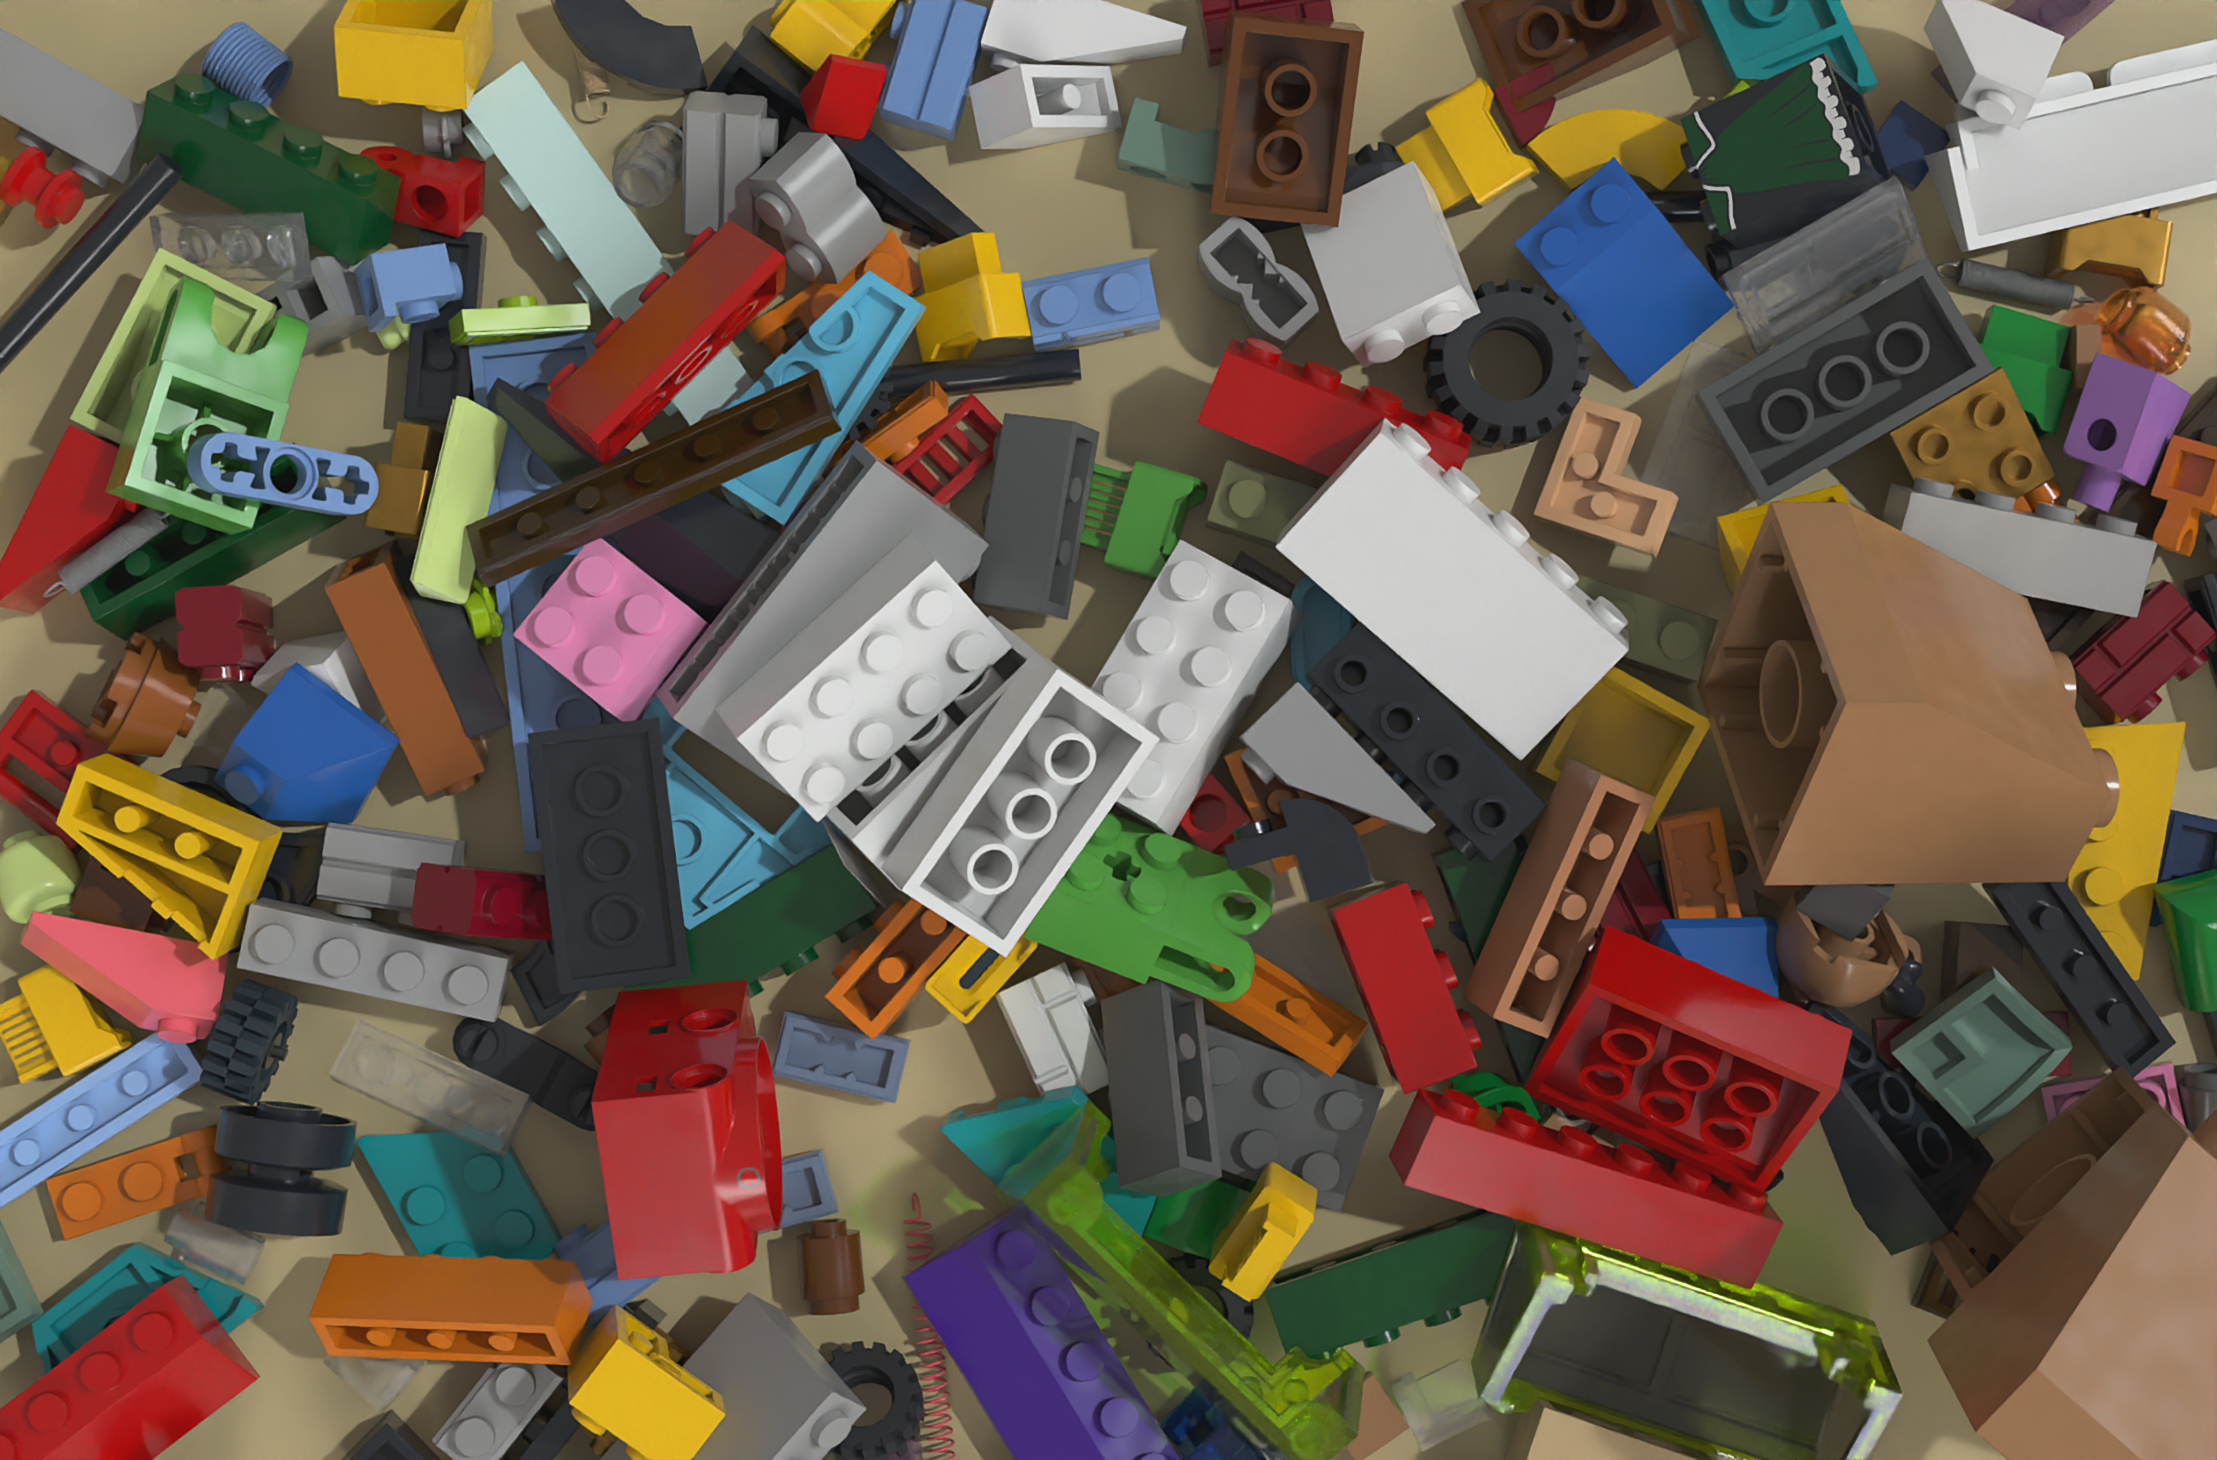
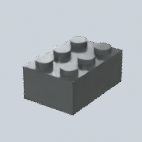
[1205,1021,1384,1212]

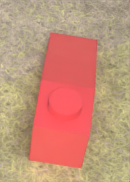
[20,911,229,1043]

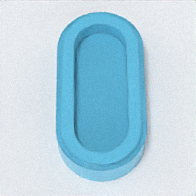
[1290,576,1354,692]

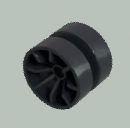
[204,1101,357,1236]

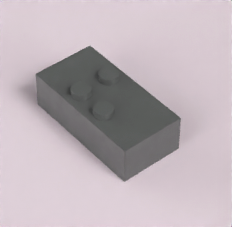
[1694,257,1994,506]

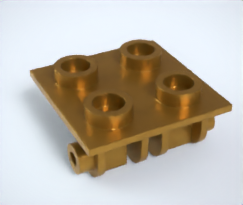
[1888,366,2056,500]

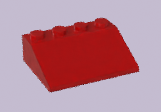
[1523,925,1853,1195]

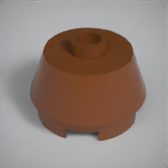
[83,631,202,758]

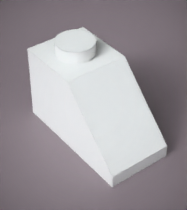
[1924,0,2064,130]
[969,64,1122,149]

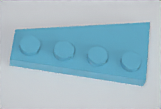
[721,270,927,526]

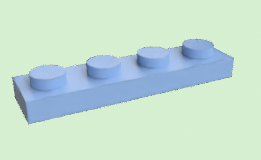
[0,1031,204,1210]

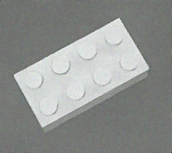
[715,534,1012,823]
[1091,539,1302,836]
[826,615,1042,889]
[881,650,1160,957]

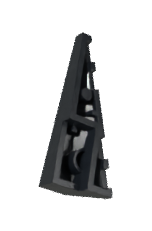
[670,25,984,247]
[486,377,782,625]

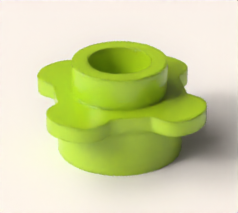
[461,577,503,646]

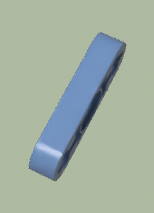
[187,432,379,515]

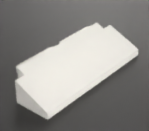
[1924,39,2217,252]

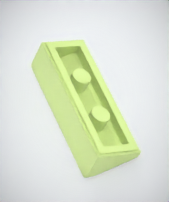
[410,396,508,604]

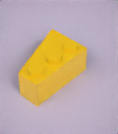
[56,753,284,961]

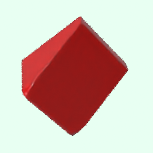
[799,54,887,140]

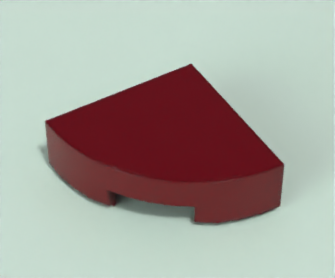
[1493,62,1556,150]

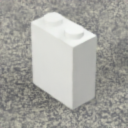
[1300,161,1481,368]

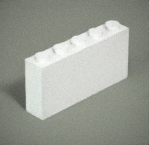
[1275,418,1629,761]

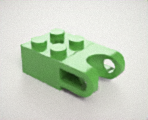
[105,276,308,535]
[1024,812,1275,1002]

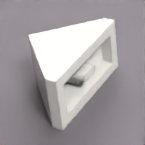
[251,631,387,725]

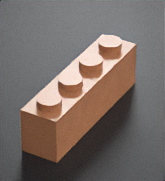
[1462,757,1656,1039]

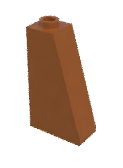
[324,539,489,796]

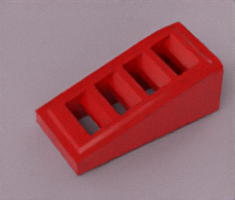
[892,393,1002,507]

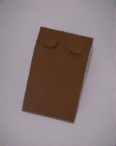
[1461,0,1701,114]
[1209,10,1364,227]

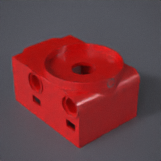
[591,979,783,1280]

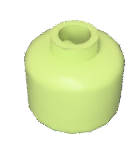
[0,830,83,924]

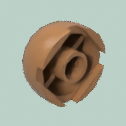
[1775,885,1909,1007]

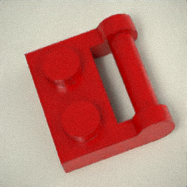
[0,689,140,855]

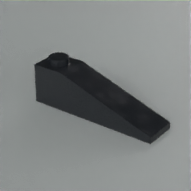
[1803,999,1994,1256]

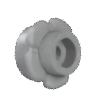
[422,105,465,158]

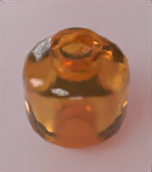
[2093,286,2192,375]

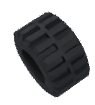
[1423,279,1591,449]

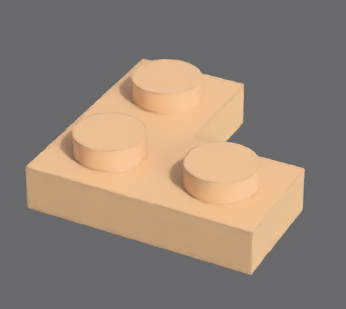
[1533,397,1679,558]

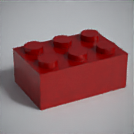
[1325,881,1483,1095]

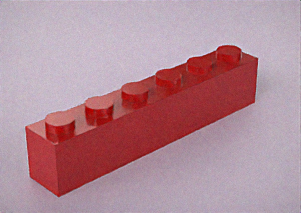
[1389,1087,1784,1290]

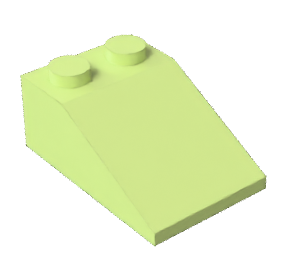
[70,247,277,450]

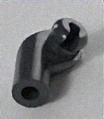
[1880,957,1925,1018]

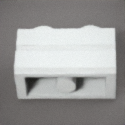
[995,960,1109,1096]

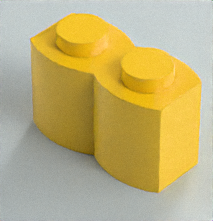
[769,0,909,77]

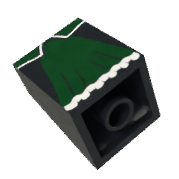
[1680,53,1902,250]

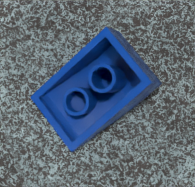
[1513,157,1735,389]

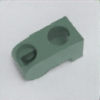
[1117,97,1216,193]

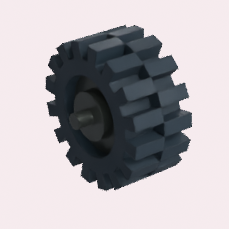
[200,979,298,1106]

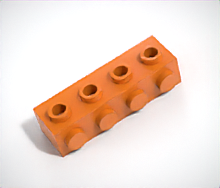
[824,898,970,1040]
[308,1252,593,1365]

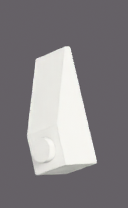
[980,0,1187,73]

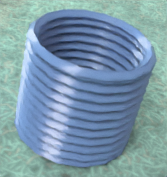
[201,22,293,108]

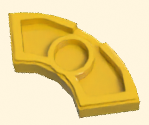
[1525,109,1687,193]

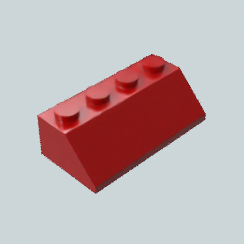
[544,220,786,465]
[1197,337,1472,477]
[0,1275,261,1460]

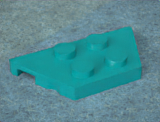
[1694,0,1878,94]
[940,1085,1157,1299]
[356,1127,563,1260]
[31,1242,264,1376]

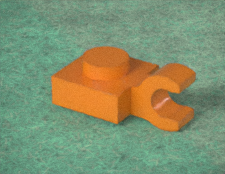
[2151,435,2217,557]

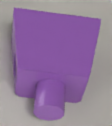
[2063,352,2191,513]

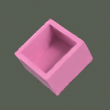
[513,538,710,722]

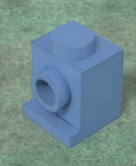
[354,243,463,332]

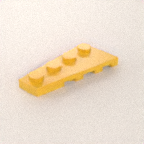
[2065,722,2186,980]

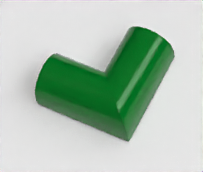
[2153,869,2217,1012]

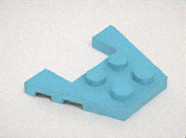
[641,696,845,930]

